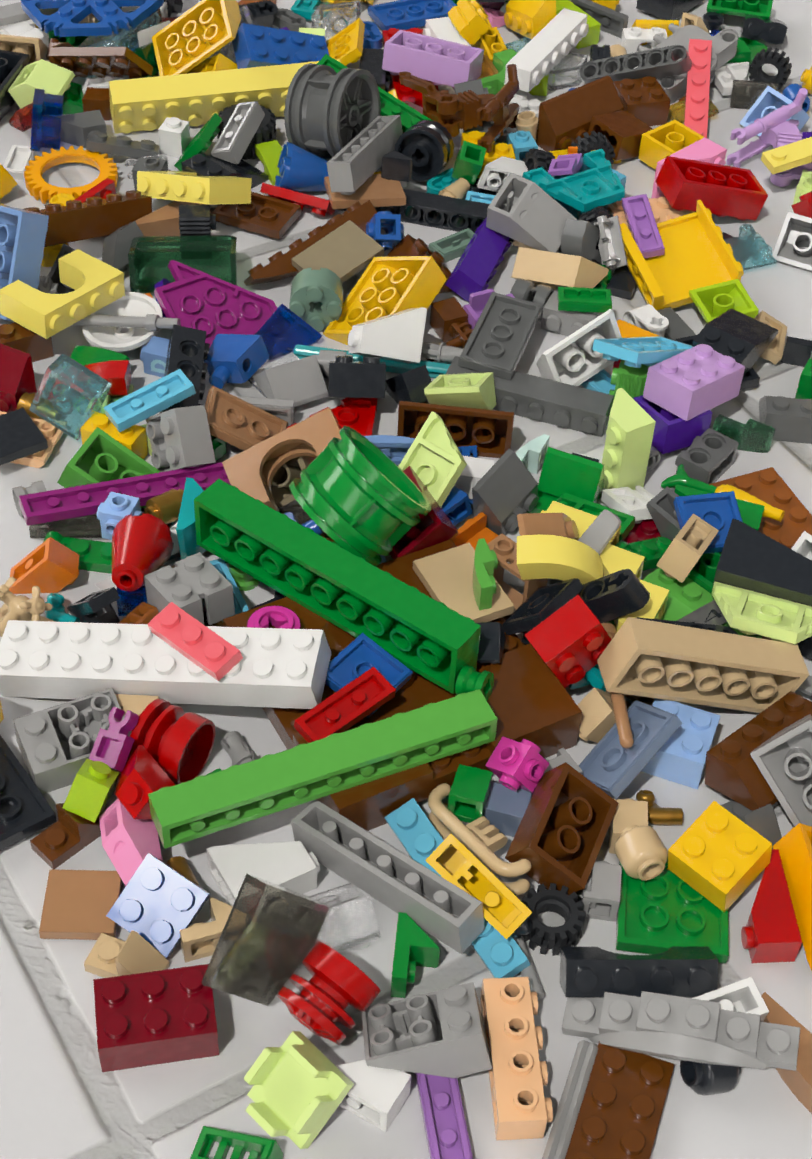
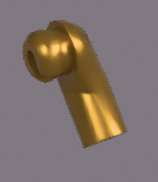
[636,790,683,825]

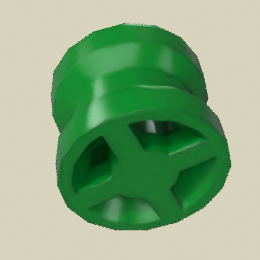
[455,665,494,700]

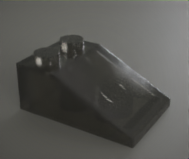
[201,873,330,1006]

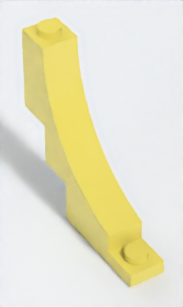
[541,501,670,632]

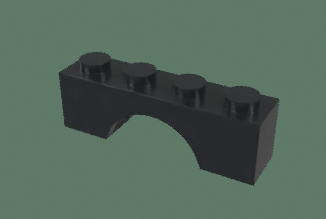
[560,946,718,997]

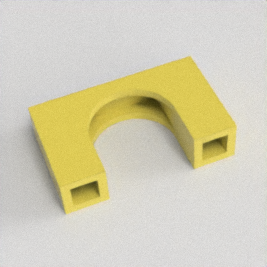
[137,171,252,205]
[0,249,125,339]

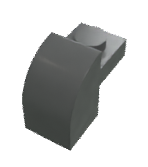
[561,218,602,265]

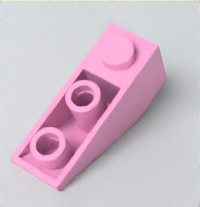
[99,799,163,886]

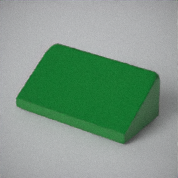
[57,81,84,115]

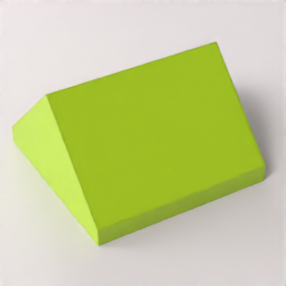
[689,279,759,323]

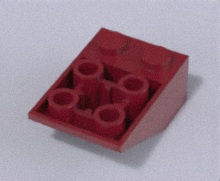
[389,466,458,559]

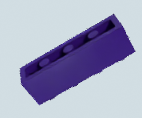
[445,217,512,302]

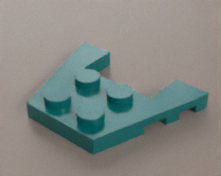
[523,148,625,212]

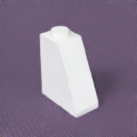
[348,307,427,363]
[207,841,320,916]

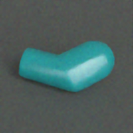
[45,593,80,622]

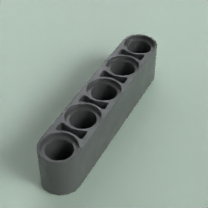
[580,45,692,84]

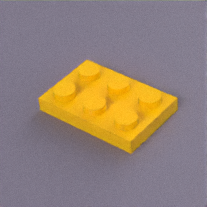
[326,18,365,66]

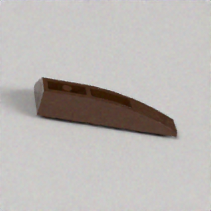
[243,200,377,286]

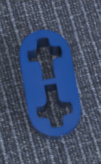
[363,21,382,49]

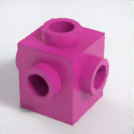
[485,736,550,793]

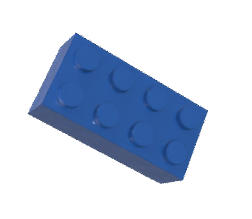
[232,23,329,69]

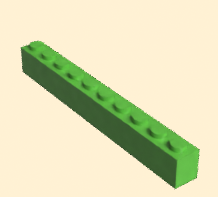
[148,689,498,849]

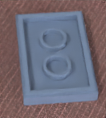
[578,700,682,799]

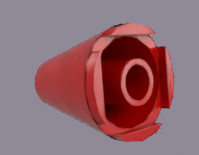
[112,513,174,591]

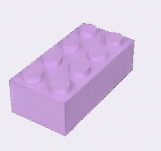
[382,29,484,90]

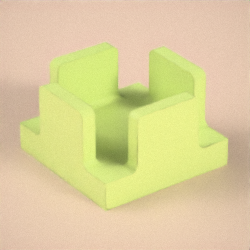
[244,1031,354,1149]

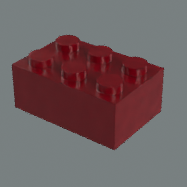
[93,964,219,1072]

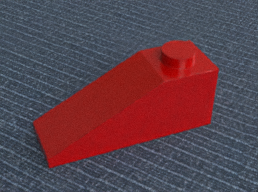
[741,849,802,963]

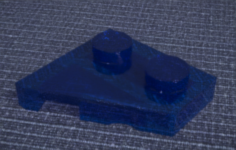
[255,304,322,360]

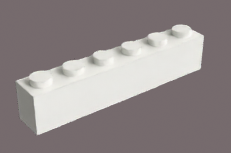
[504,8,589,92]

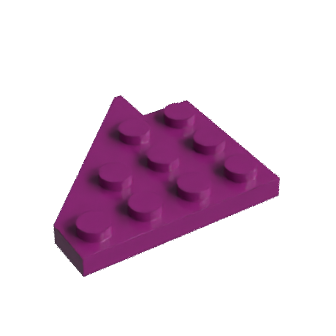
[154,260,285,346]

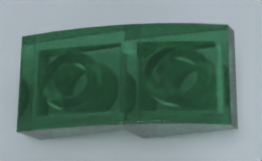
[713,414,776,453]

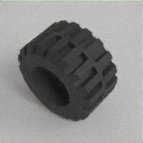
[217,104,276,160]

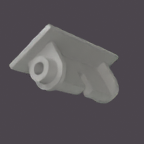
[594,215,628,270]

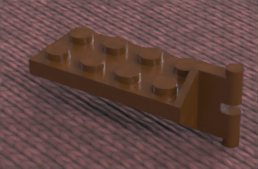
[46,38,153,78]

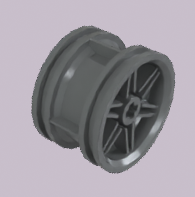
[284,63,381,158]

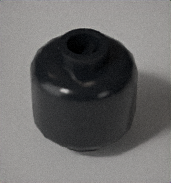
[680,1060,741,1095]

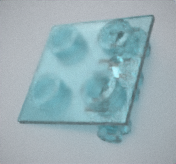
[724,223,777,270]

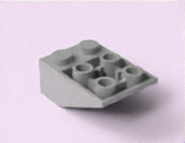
[486,172,577,253]
[13,688,131,794]
[361,982,492,1078]

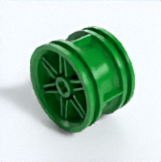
[289,426,431,567]

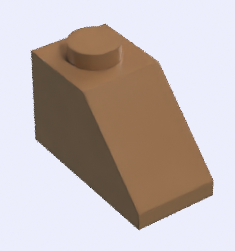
[517,513,578,540]

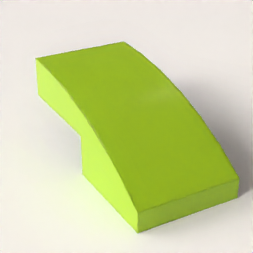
[255,140,282,185]

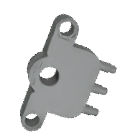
[638,23,739,104]

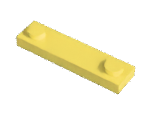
[761,137,812,175]

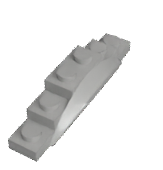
[562,991,800,1071]

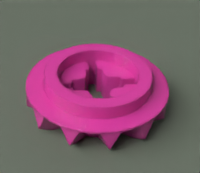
[247,606,300,629]

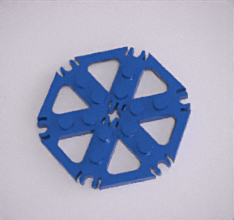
[21,0,164,37]

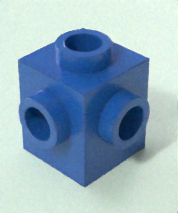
[366,211,404,250]

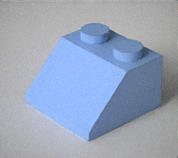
[740,86,810,137]

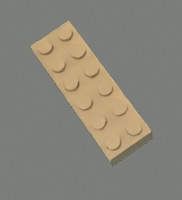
[597,617,810,713]

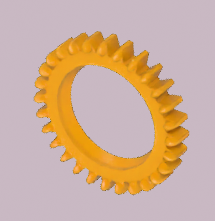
[24,145,118,204]

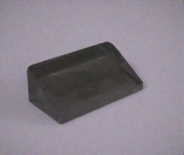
[730,80,778,110]

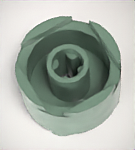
[289,267,343,332]

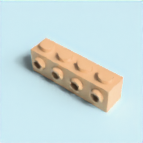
[480,977,553,1140]

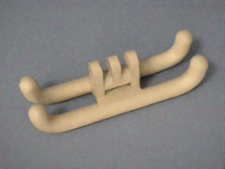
[428,783,531,896]

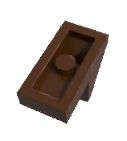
[30,803,101,869]

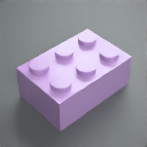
[643,344,745,421]

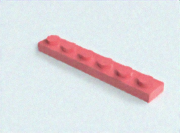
[684,39,712,138]

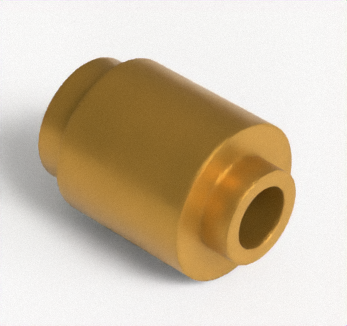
[144,489,184,525]

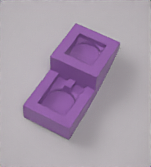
[548,153,583,176]

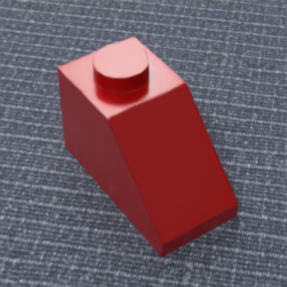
[115,745,175,819]

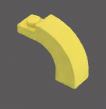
[517,534,603,585]

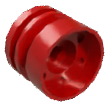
[128,699,216,785]
[277,941,381,1045]

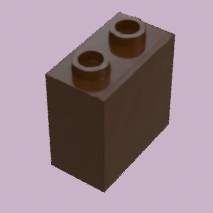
[588,110,652,161]

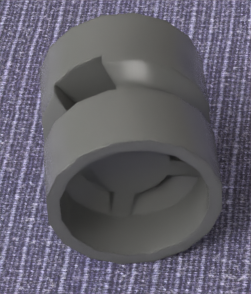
[510,278,554,321]

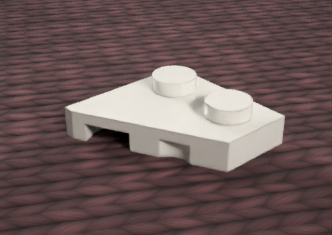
[713,62,750,96]

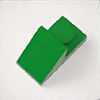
[391,912,440,998]

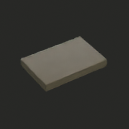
[292,220,384,283]

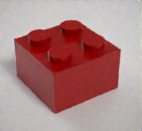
[525,595,612,688]

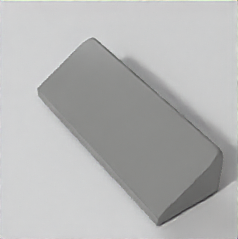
[211,101,265,164]

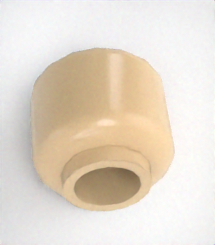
[614,825,668,880]

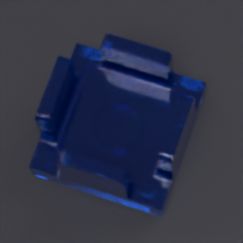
[30,89,63,151]

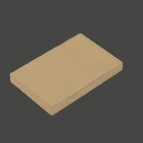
[413,543,514,623]

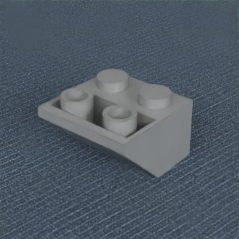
[146,405,216,472]

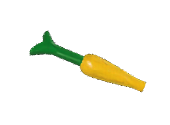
[661,464,785,522]

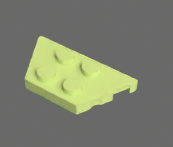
[398,411,467,507]
[712,581,812,644]

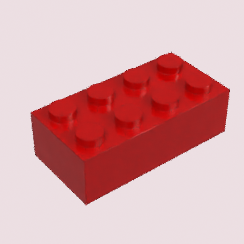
[656,156,768,220]

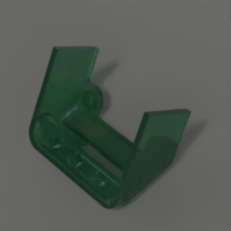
[128,235,238,293]

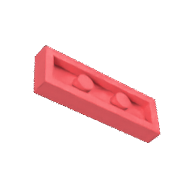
[147,602,243,681]

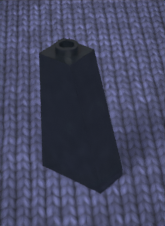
[713,519,812,606]

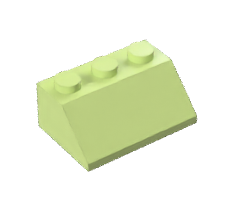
[602,388,656,490]

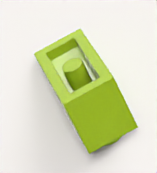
[62,758,119,823]

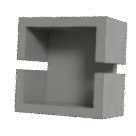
[144,552,235,625]

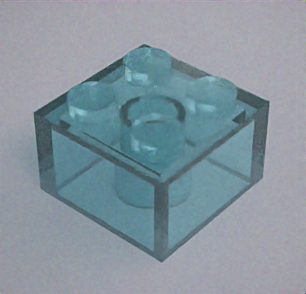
[29,353,112,441]

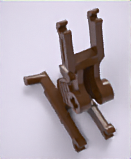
[399,64,520,153]

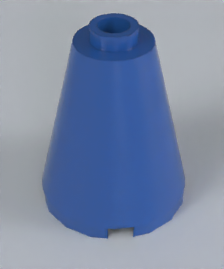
[275,142,329,191]

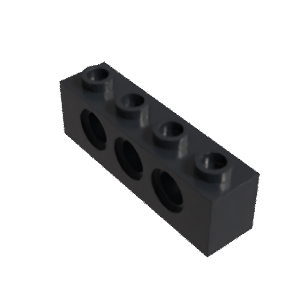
[159,324,210,414]

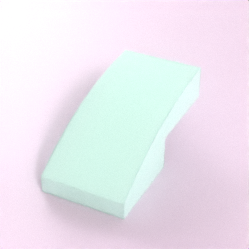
[516,434,550,474]

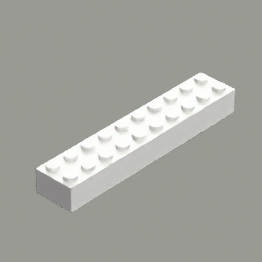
[0,620,331,709]

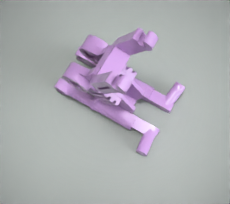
[726,88,812,187]

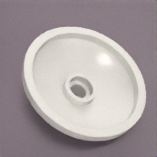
[82,292,163,352]

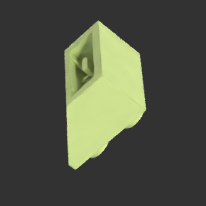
[8,59,75,113]

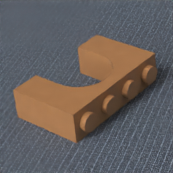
[222,407,342,512]

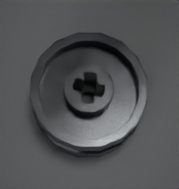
[395,120,454,181]

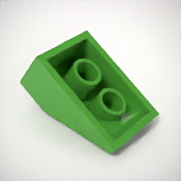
[57,427,161,513]

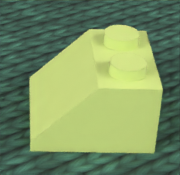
[424,372,496,410]

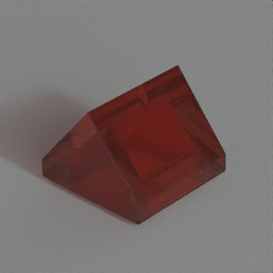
[9,103,40,132]

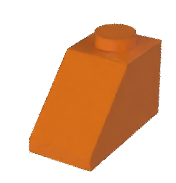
[9,537,79,594]

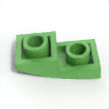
[472,538,498,610]

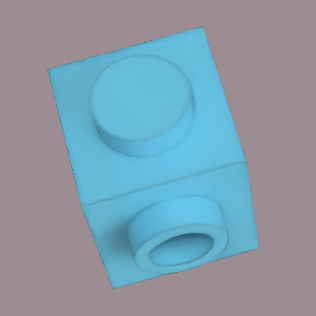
[506,131,538,161]

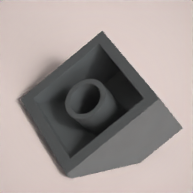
[759,396,812,444]
[472,449,539,535]

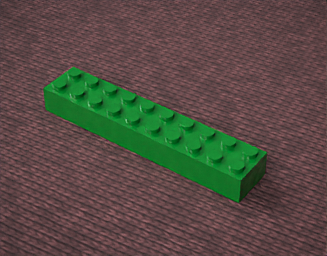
[194,479,481,694]

